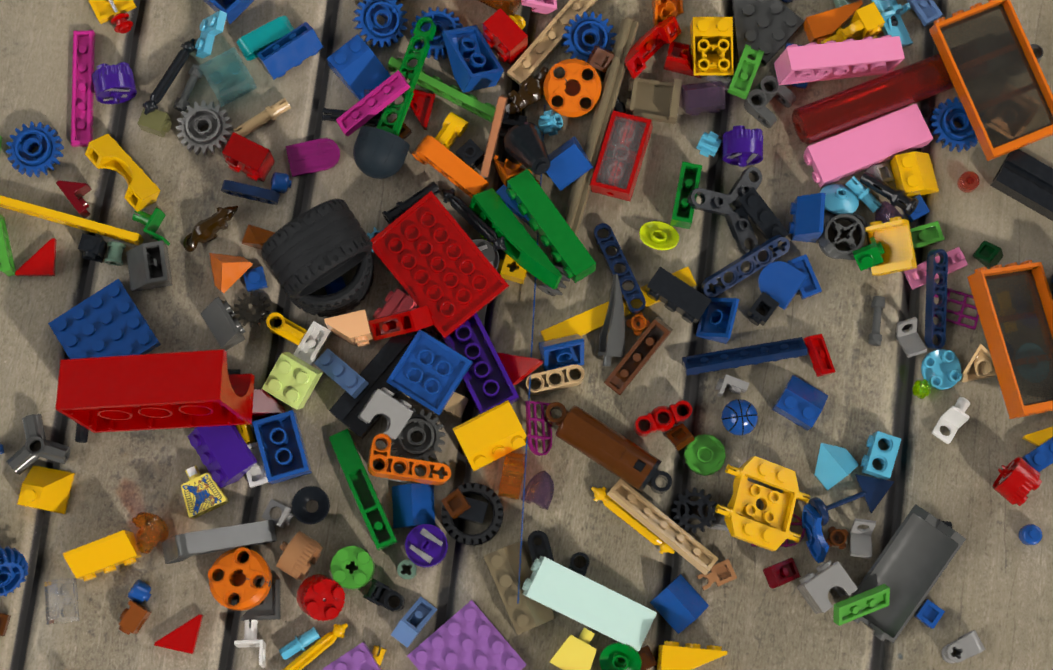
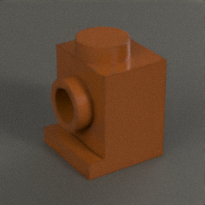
[118,600,152,635]

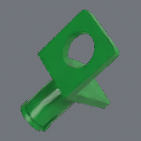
[132,207,170,246]

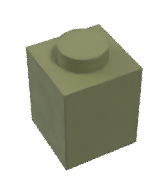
[137,108,172,138]

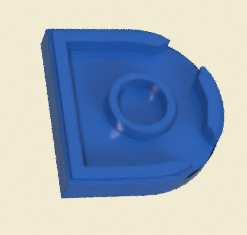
[758,261,808,310]

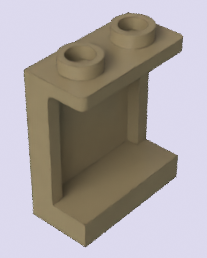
[625,75,682,124]

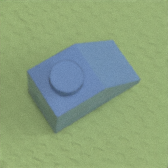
[391,597,437,648]

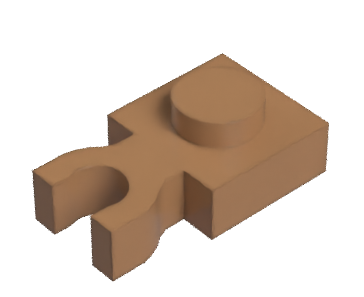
[696,559,737,590]

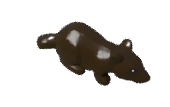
[504,66,549,116]
[183,206,238,252]

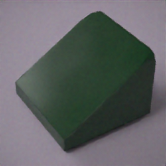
[973,240,1003,269]

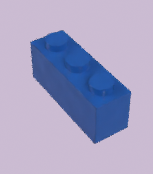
[256,22,323,79]

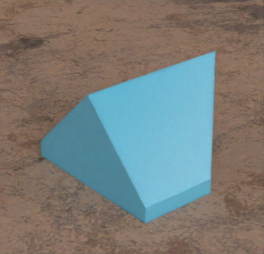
[814,443,859,490]

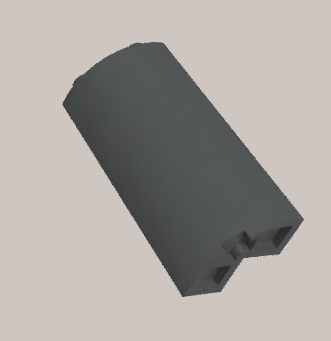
[851,504,966,643]

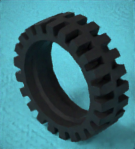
[441,483,503,545]

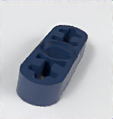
[221,180,280,205]

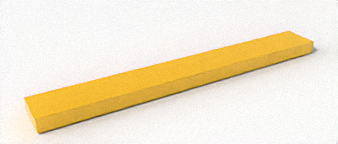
[0,195,144,246]
[540,266,697,341]

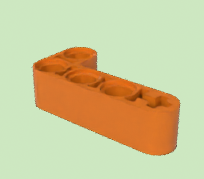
[411,135,489,198]
[368,434,451,486]

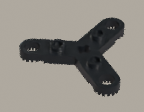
[687,167,762,254]

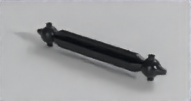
[143,39,196,115]
[442,188,507,251]

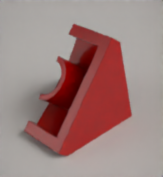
[664,41,702,79]

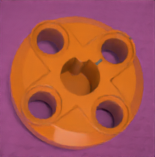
[544,59,602,118]
[208,547,272,611]

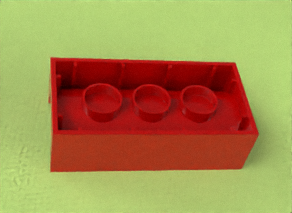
[55,349,255,433]

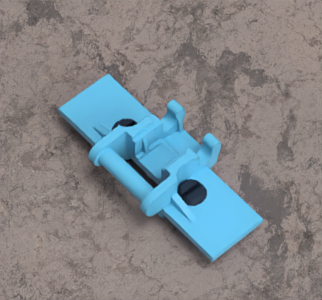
[871,0,913,47]

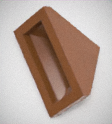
[242,224,275,250]

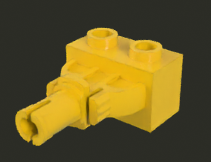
[821,2,885,44]

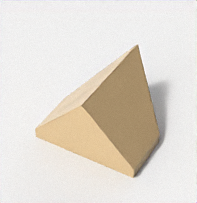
[961,344,997,382]

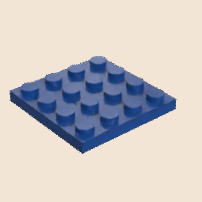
[48,279,161,359]

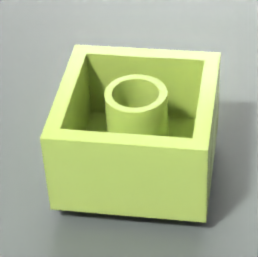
[262,352,323,410]

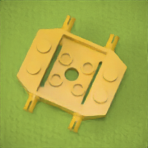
[715,456,810,551]

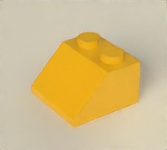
[890,151,939,198]

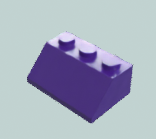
[188,425,257,489]

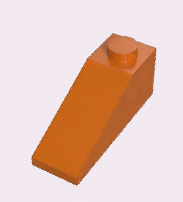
[803,0,863,44]

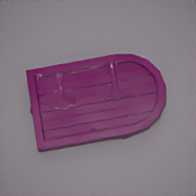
[286,138,340,177]

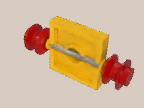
[88,0,137,34]

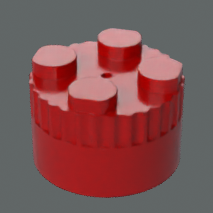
[992,457,1042,506]
[297,574,345,621]

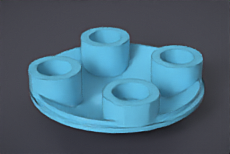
[921,349,962,390]

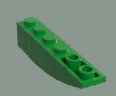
[469,188,562,289]
[329,428,398,551]

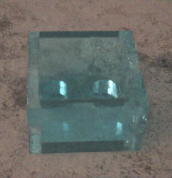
[199,47,257,107]

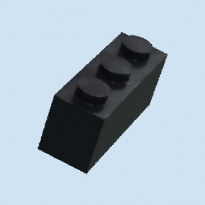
[645,267,712,324]

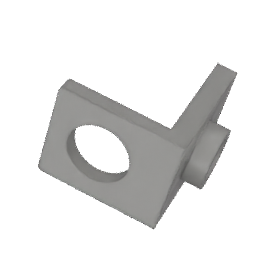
[896,317,927,358]
[262,499,294,529]
[850,518,876,558]

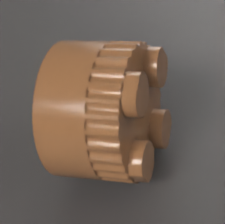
[276,531,323,581]

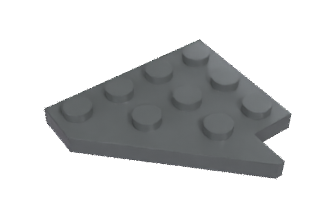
[732,0,804,66]

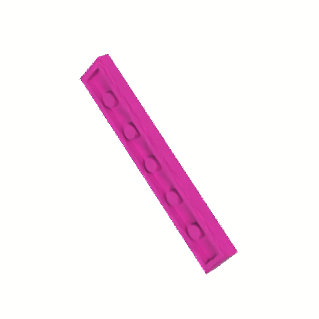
[71,30,95,147]

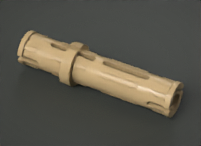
[234,97,291,137]

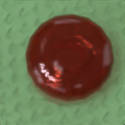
[957,171,980,193]

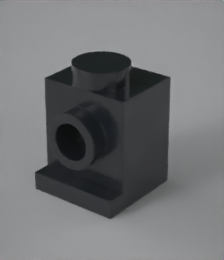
[78,233,107,263]
[747,292,780,326]

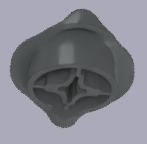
[819,212,868,260]

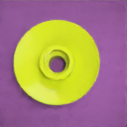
[639,221,679,250]

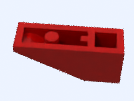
[369,305,433,341]

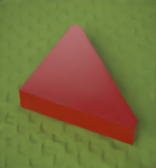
[403,89,436,130]
[15,238,57,276]
[497,353,544,385]
[154,614,203,654]

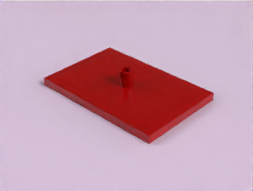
[371,191,509,338]

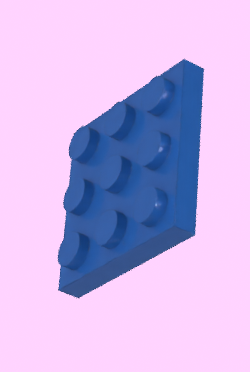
[386,330,473,416]

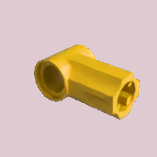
[435,112,469,149]
[266,312,307,346]

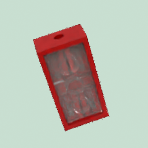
[590,110,653,202]

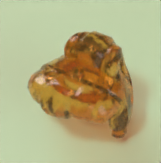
[132,512,169,554]

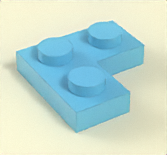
[195,10,227,59]

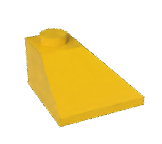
[17,465,75,514]

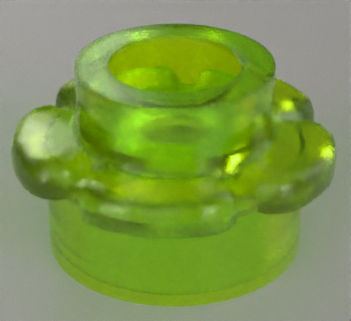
[912,379,931,399]

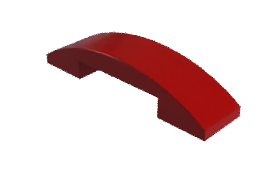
[625,16,682,79]

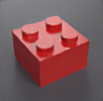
[483,8,528,65]
[222,132,275,182]

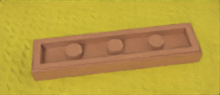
[480,95,508,177]

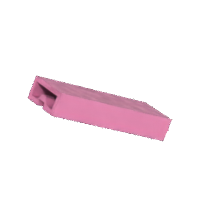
[803,103,933,188]

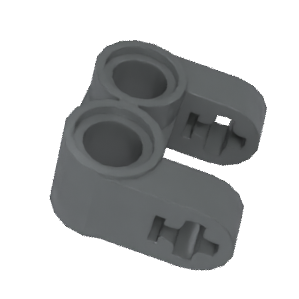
[744,75,797,128]

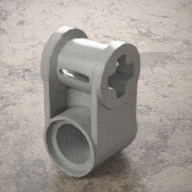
[941,630,985,663]

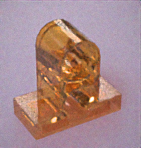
[498,452,526,500]

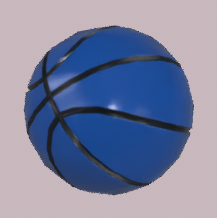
[721,399,758,436]

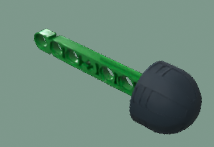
[353,17,436,179]

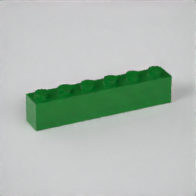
[506,169,596,283]

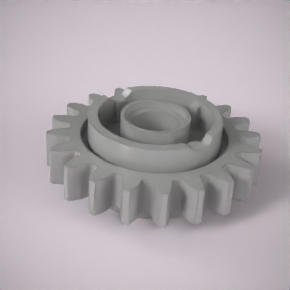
[176,100,233,156]

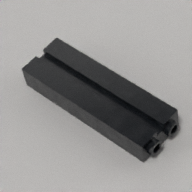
[990,149,1053,221]
[329,329,441,439]

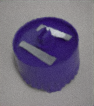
[92,62,137,104]
[722,125,763,167]
[405,524,448,568]

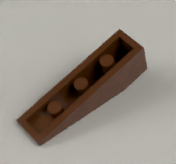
[604,317,673,395]

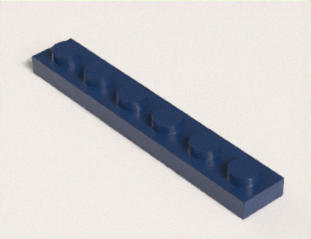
[682,337,807,375]

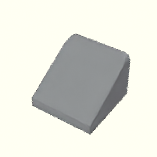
[865,163,895,184]

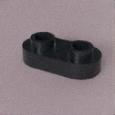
[527,531,554,563]

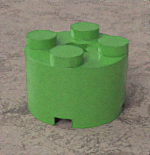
[330,546,375,590]

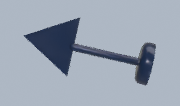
[809,474,894,526]

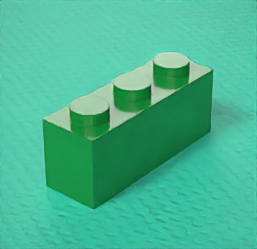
[670,162,703,229]

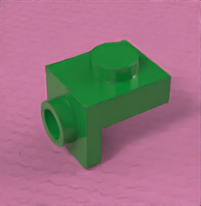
[852,237,885,271]

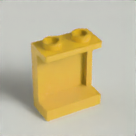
[864,216,917,276]

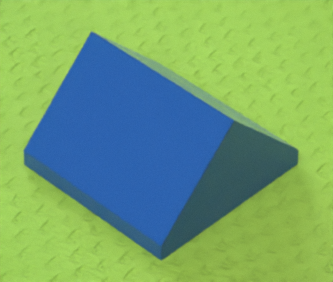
[546,136,593,190]
[696,297,739,344]
[538,334,584,371]
[392,483,435,529]
[650,574,709,634]

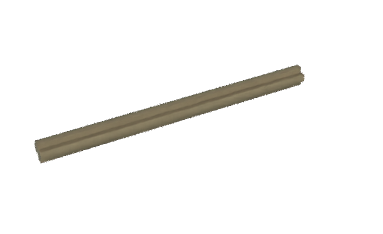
[563,18,639,236]

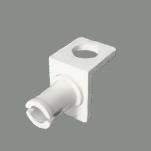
[932,397,970,444]
[234,620,266,668]

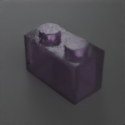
[681,81,725,115]

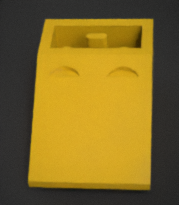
[690,17,734,76]
[657,641,727,670]

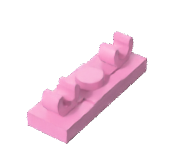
[904,247,968,290]

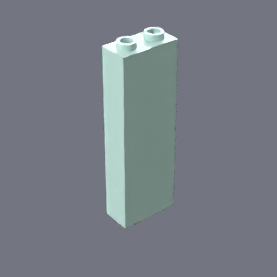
[522,556,657,651]

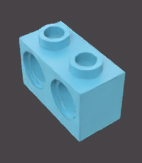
[861,431,901,480]

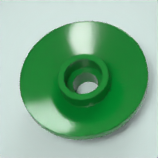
[599,643,642,670]

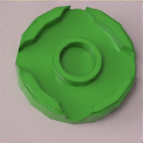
[684,434,725,476]

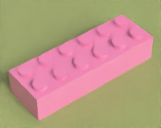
[774,35,905,85]

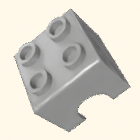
[358,387,413,440]
[797,560,858,614]

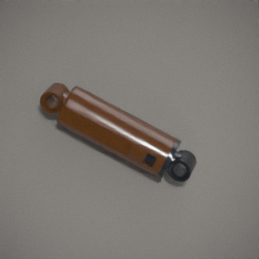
[545,402,672,494]

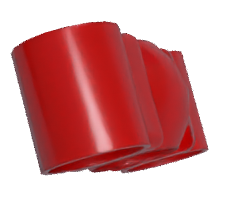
[634,400,692,437]

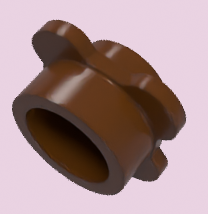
[826,526,848,549]

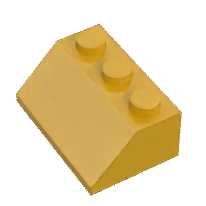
[452,400,528,471]
[63,530,142,581]

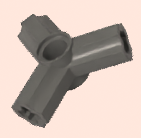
[7,414,71,475]

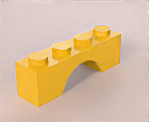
[85,133,161,212]

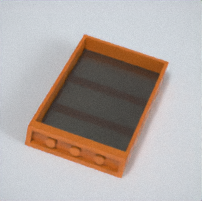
[929,0,1053,161]
[967,260,1053,419]

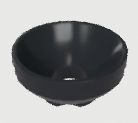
[291,486,330,525]

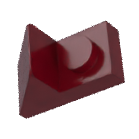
[56,180,92,219]
[763,557,801,589]

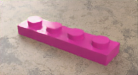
[336,70,411,137]

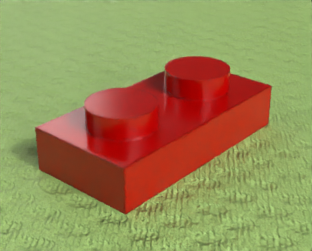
[804,334,836,377]

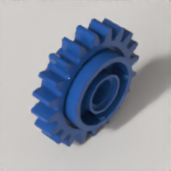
[353,0,408,48]
[562,11,617,62]
[929,97,986,152]
[6,122,64,177]

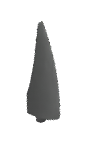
[598,274,625,366]

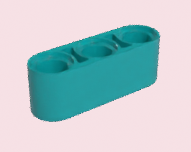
[237,16,294,61]

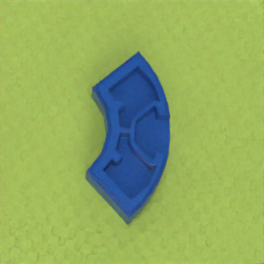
[802,504,829,563]

